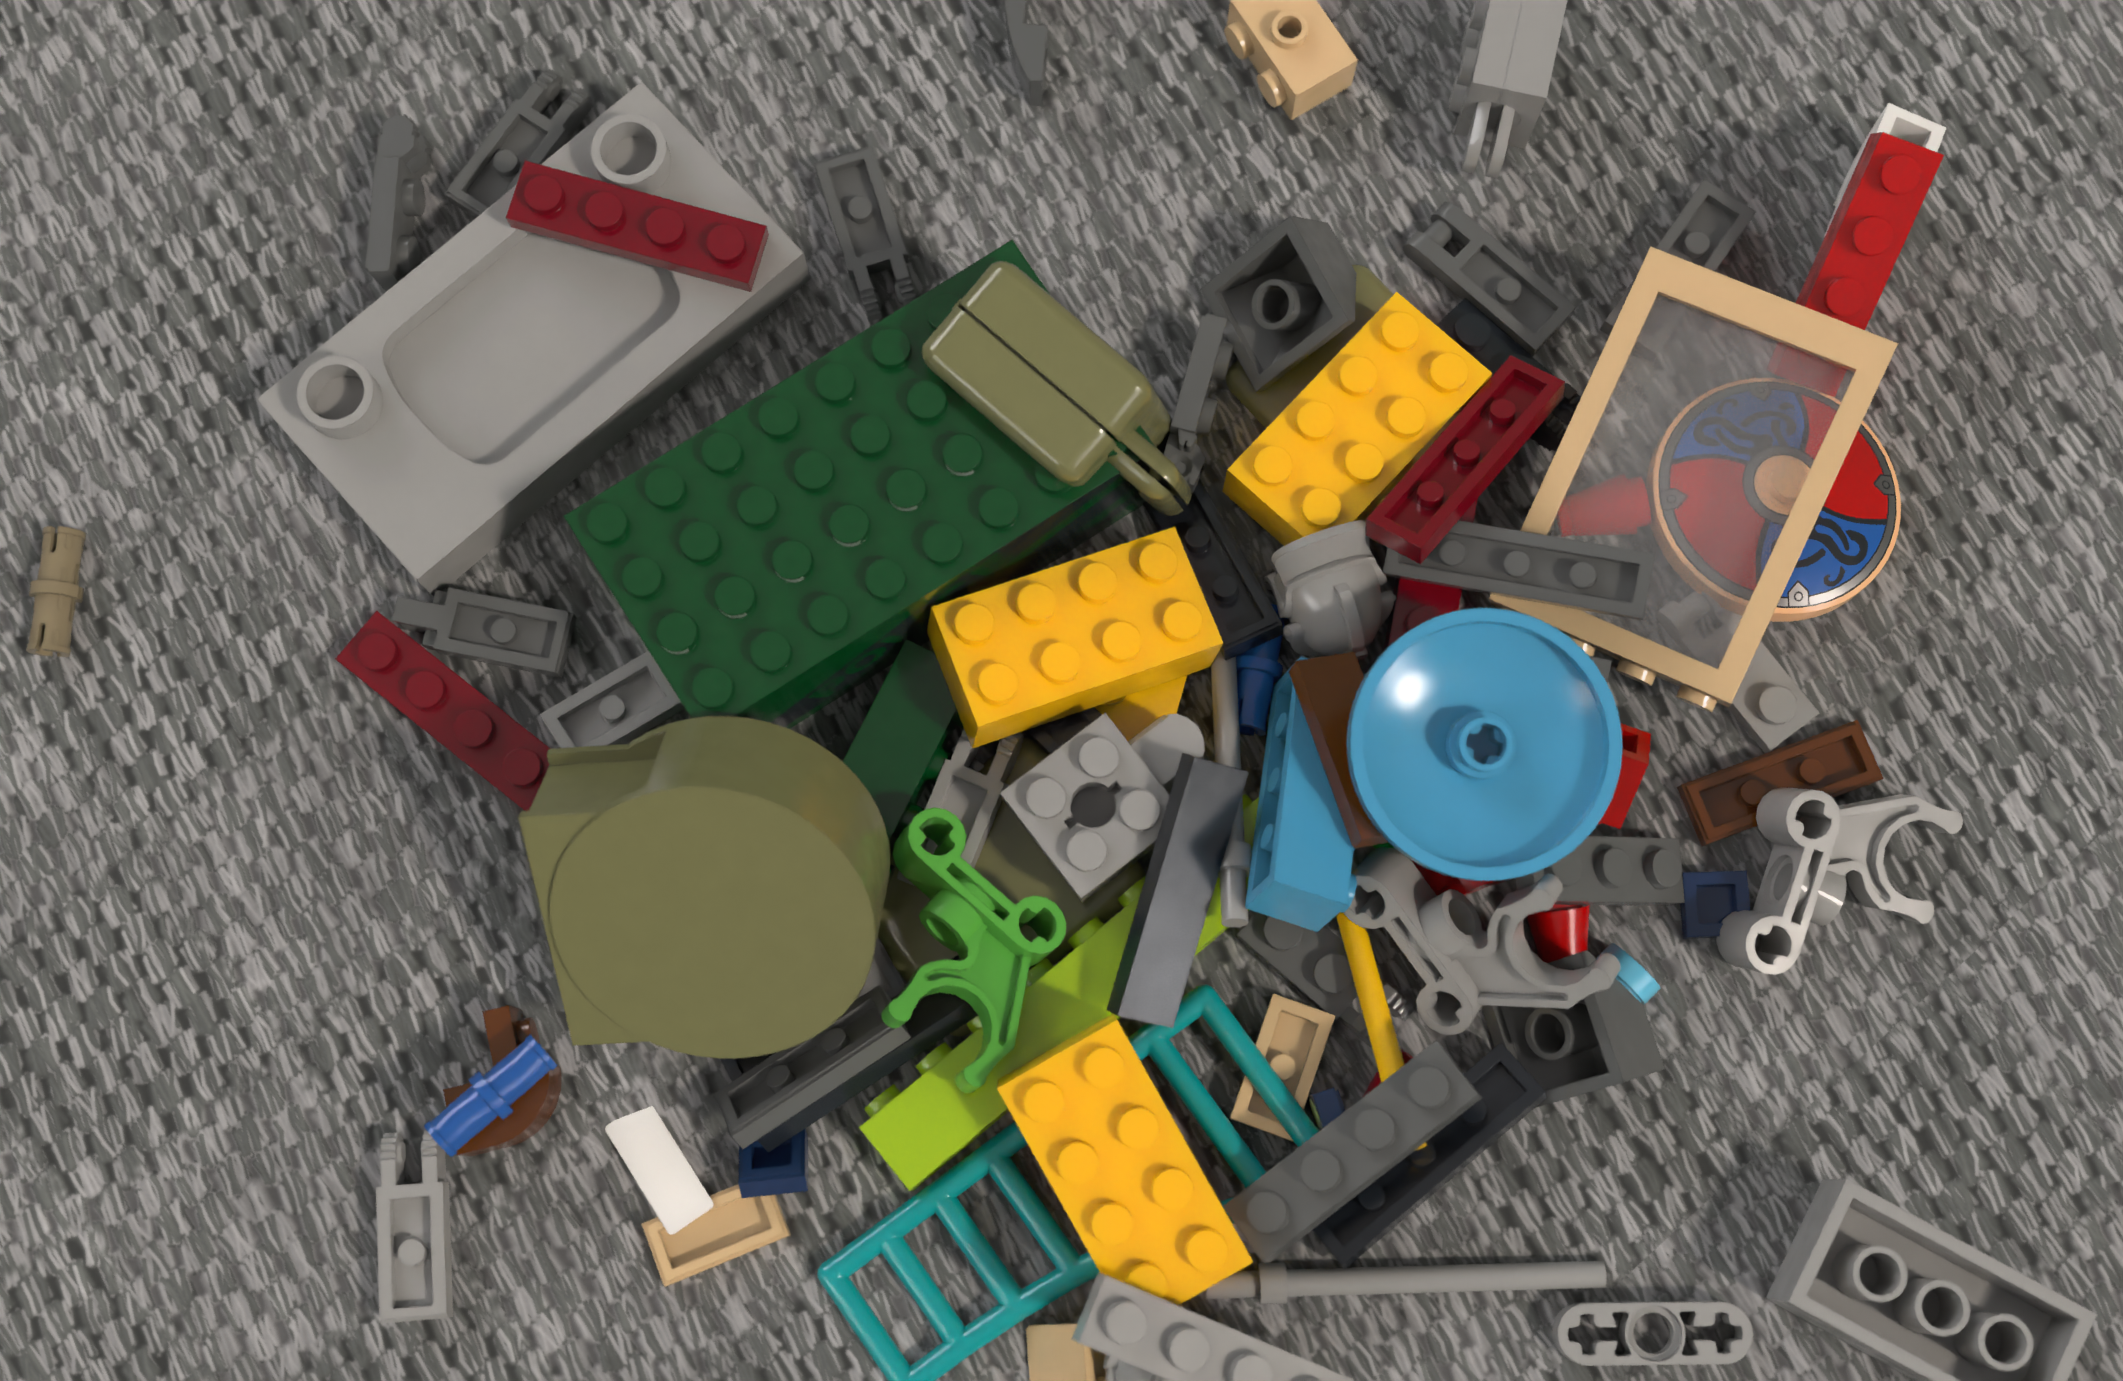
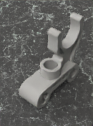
[1716,787,1963,975]
[1344,847,1621,1035]

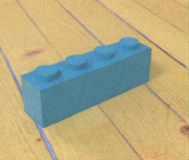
[1245,656,1357,932]

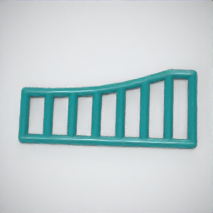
[817,984,1319,1381]

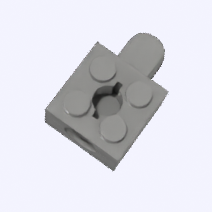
[1447,0,1567,179]
[1000,713,1205,903]

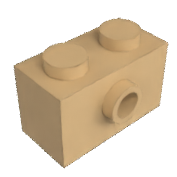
[1225,0,1358,120]

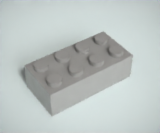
[1765,1179,2097,1381]

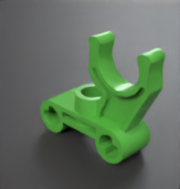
[881,807,1066,1093]

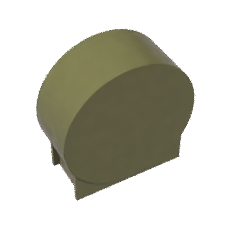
[518,716,890,1058]

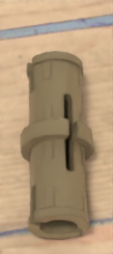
[26,526,86,657]

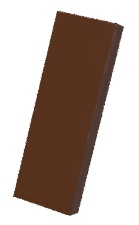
[1289,652,1388,849]
[1677,720,1884,847]

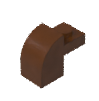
[443,1005,561,1157]

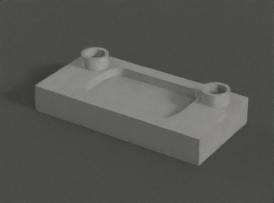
[256,81,811,596]

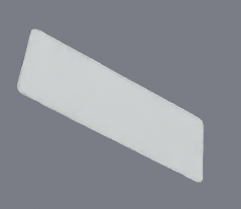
[605,1106,714,1235]

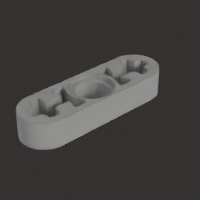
[1552,1301,1753,1366]

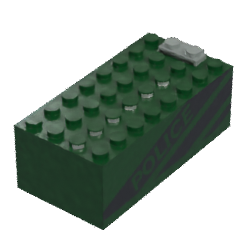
[564,240,1156,729]

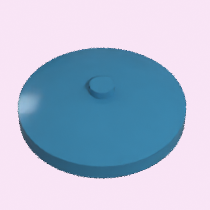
[1347,608,1623,881]

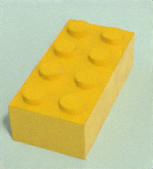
[1223,292,1492,546]
[927,527,1223,749]
[997,1014,1253,1305]

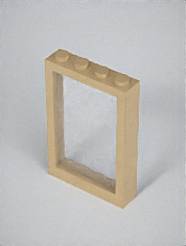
[1489,246,1898,712]

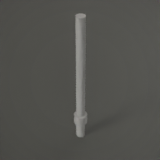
[1211,650,1252,927]
[1205,1261,1607,1305]

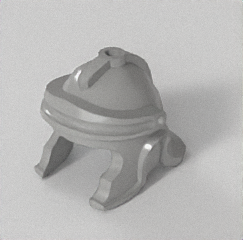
[1264,520,1396,661]

